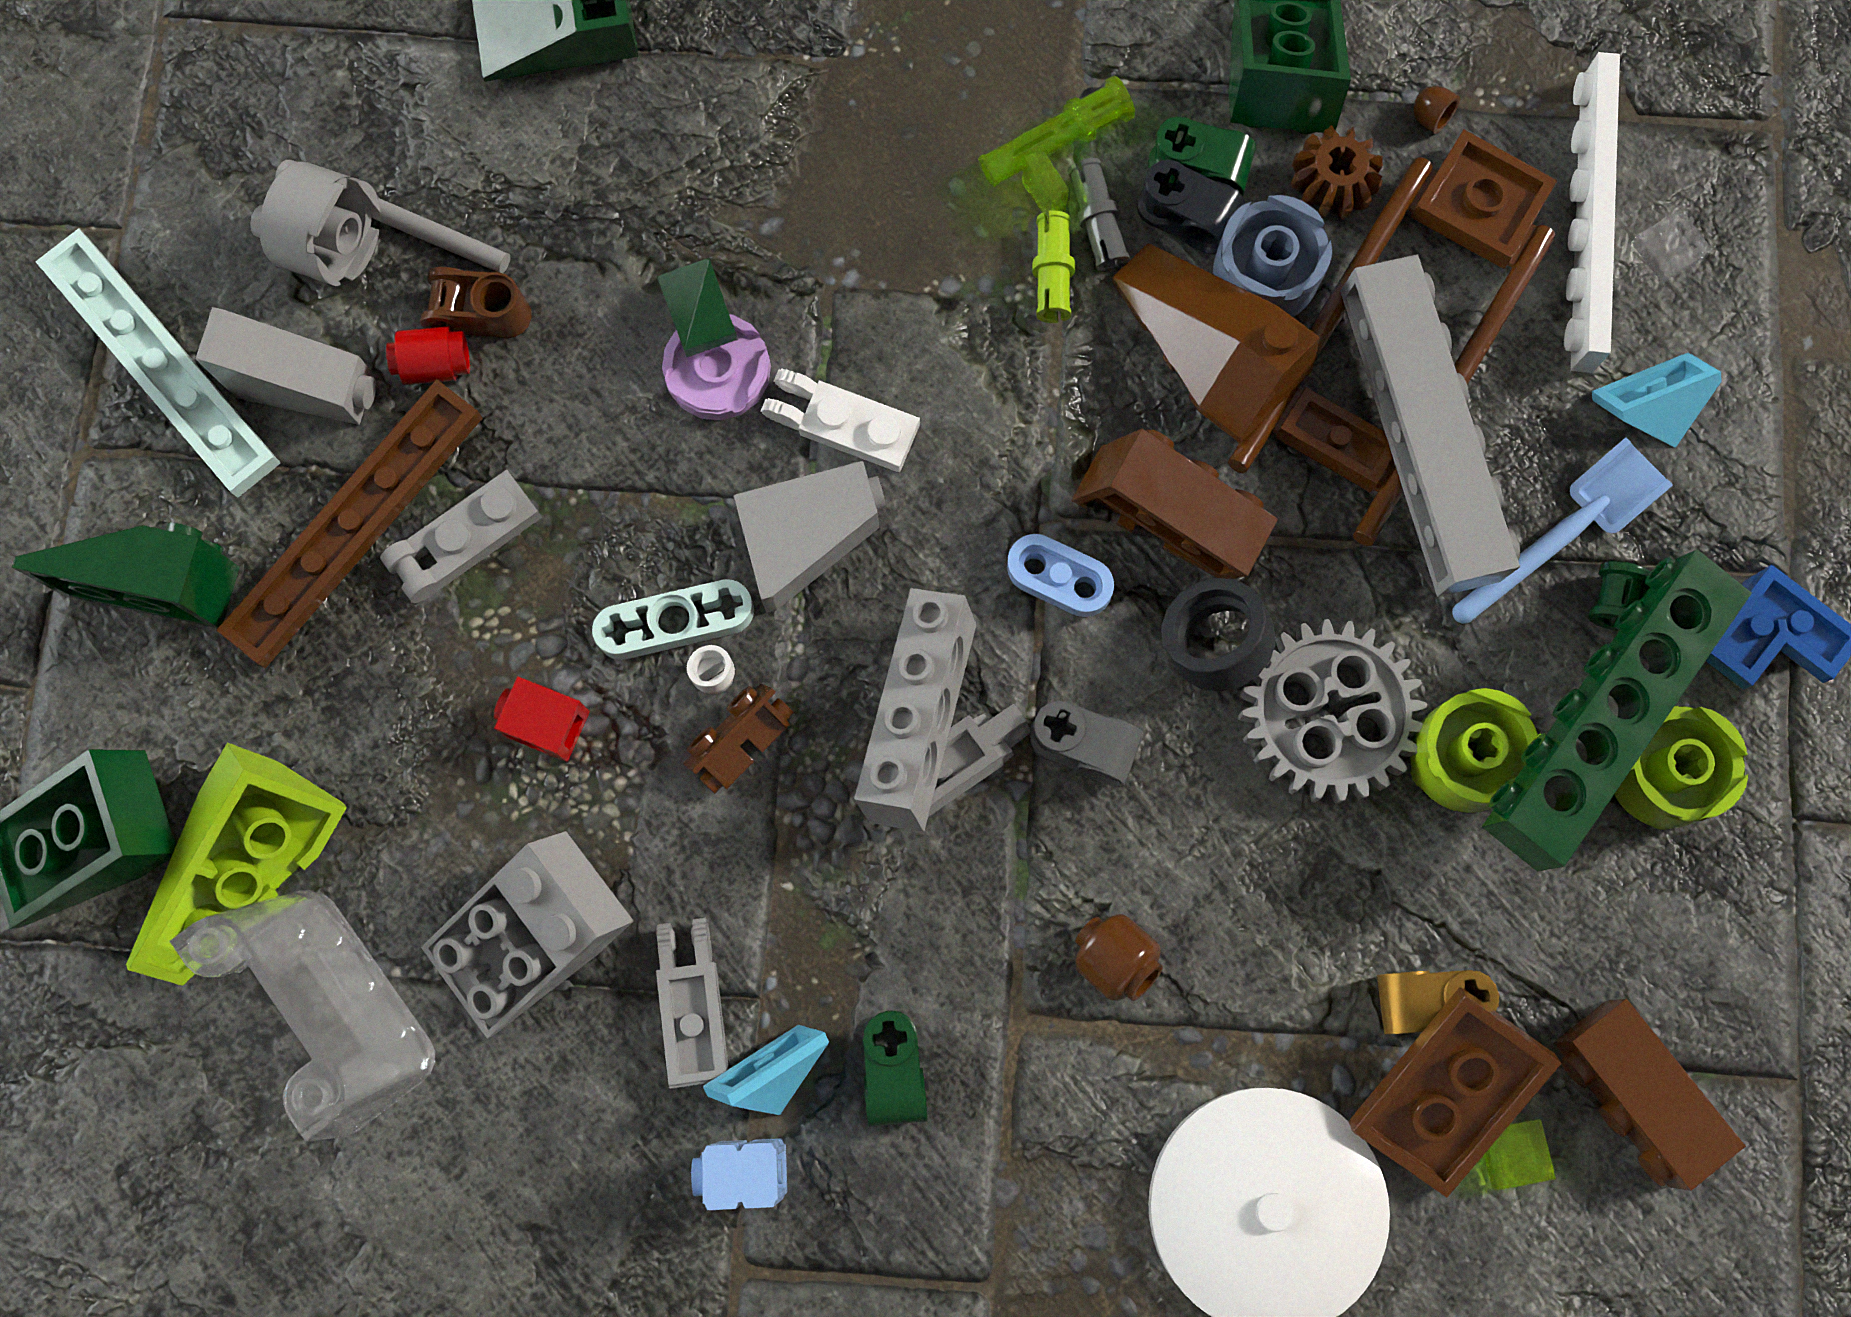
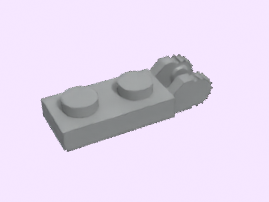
[656,918,729,1089]

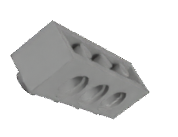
[854,588,976,832]

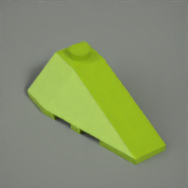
[126,742,347,986]

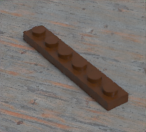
[216,379,483,669]

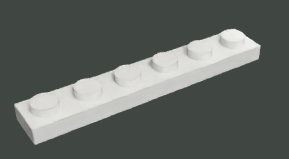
[1564,52,1620,373]

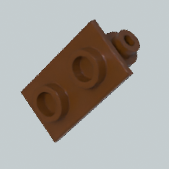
[683,684,794,794]

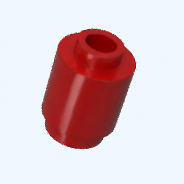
[386,326,470,385]

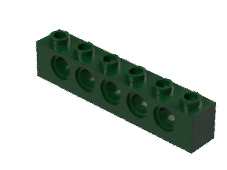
[1482,549,1752,872]

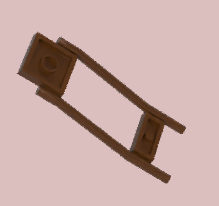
[1228,129,1558,546]

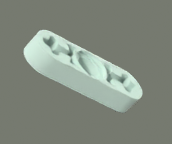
[592,579,754,660]

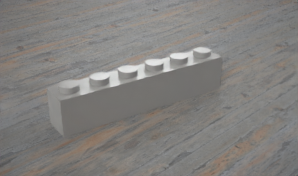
[1340,254,1520,597]

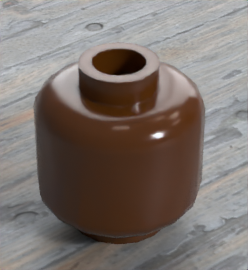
[1075,914,1163,1001]

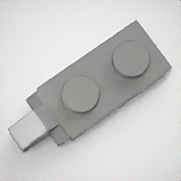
[928,704,1030,817]

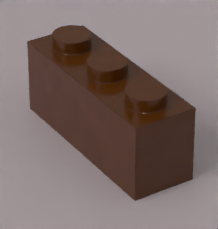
[1553,999,1746,1191]

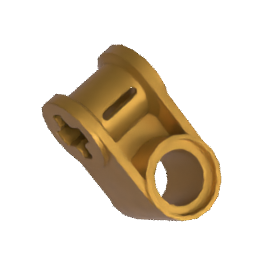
[1377,970,1499,1034]

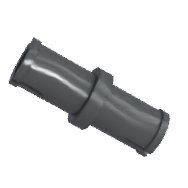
[1068,158,1130,271]

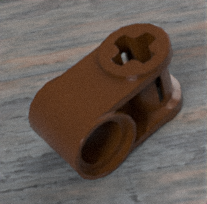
[420,267,532,338]

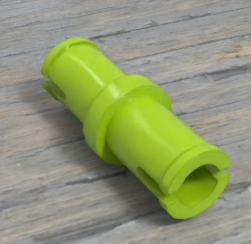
[1032,210,1075,323]

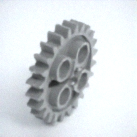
[1238,619,1427,804]

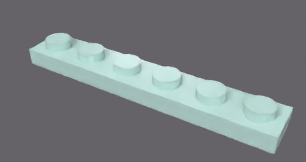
[35,228,281,498]

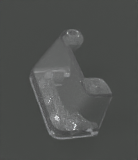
[170,890,435,1142]

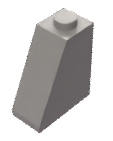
[195,307,376,425]
[734,461,886,613]

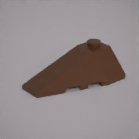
[1112,243,1320,444]

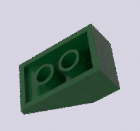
[1228,0,1351,134]
[11,522,240,628]
[0,749,176,929]

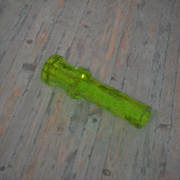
[978,75,1135,187]

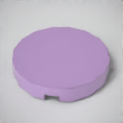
[662,314,771,420]

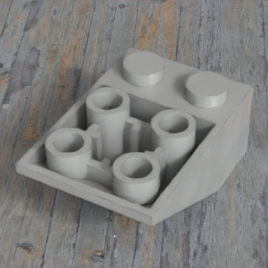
[421,831,634,1039]

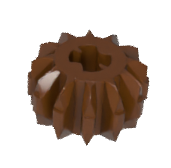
[1291,125,1383,221]

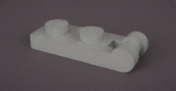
[380,470,542,603]

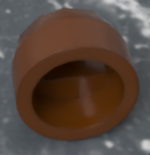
[1414,85,1460,134]

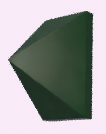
[657,258,738,357]

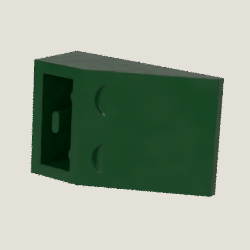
[472,0,639,82]

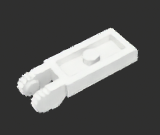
[760,368,920,472]

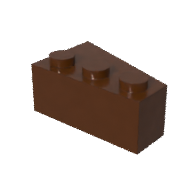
[1071,428,1278,579]

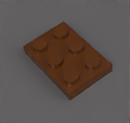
[1348,987,1562,1198]

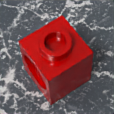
[494,676,590,763]

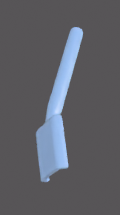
[1452,438,1673,624]

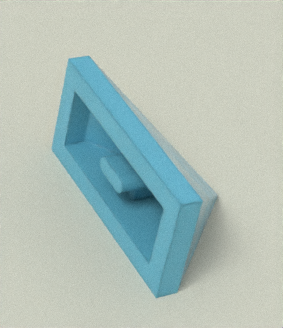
[1592,353,1722,448]
[703,1025,829,1115]

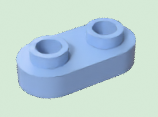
[1007,534,1114,617]

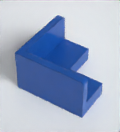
[1706,564,1851,690]

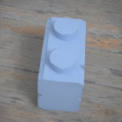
[691,1138,787,1210]

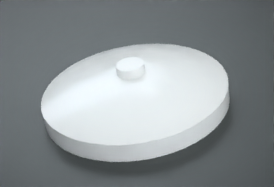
[1148,1088,1390,1317]

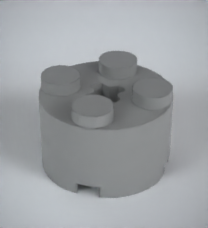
[250,160,380,286]

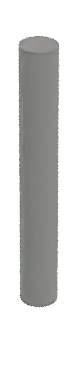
[371,198,510,273]

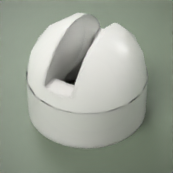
[687,645,735,694]

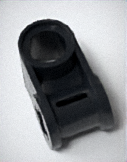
[1137,160,1245,254]

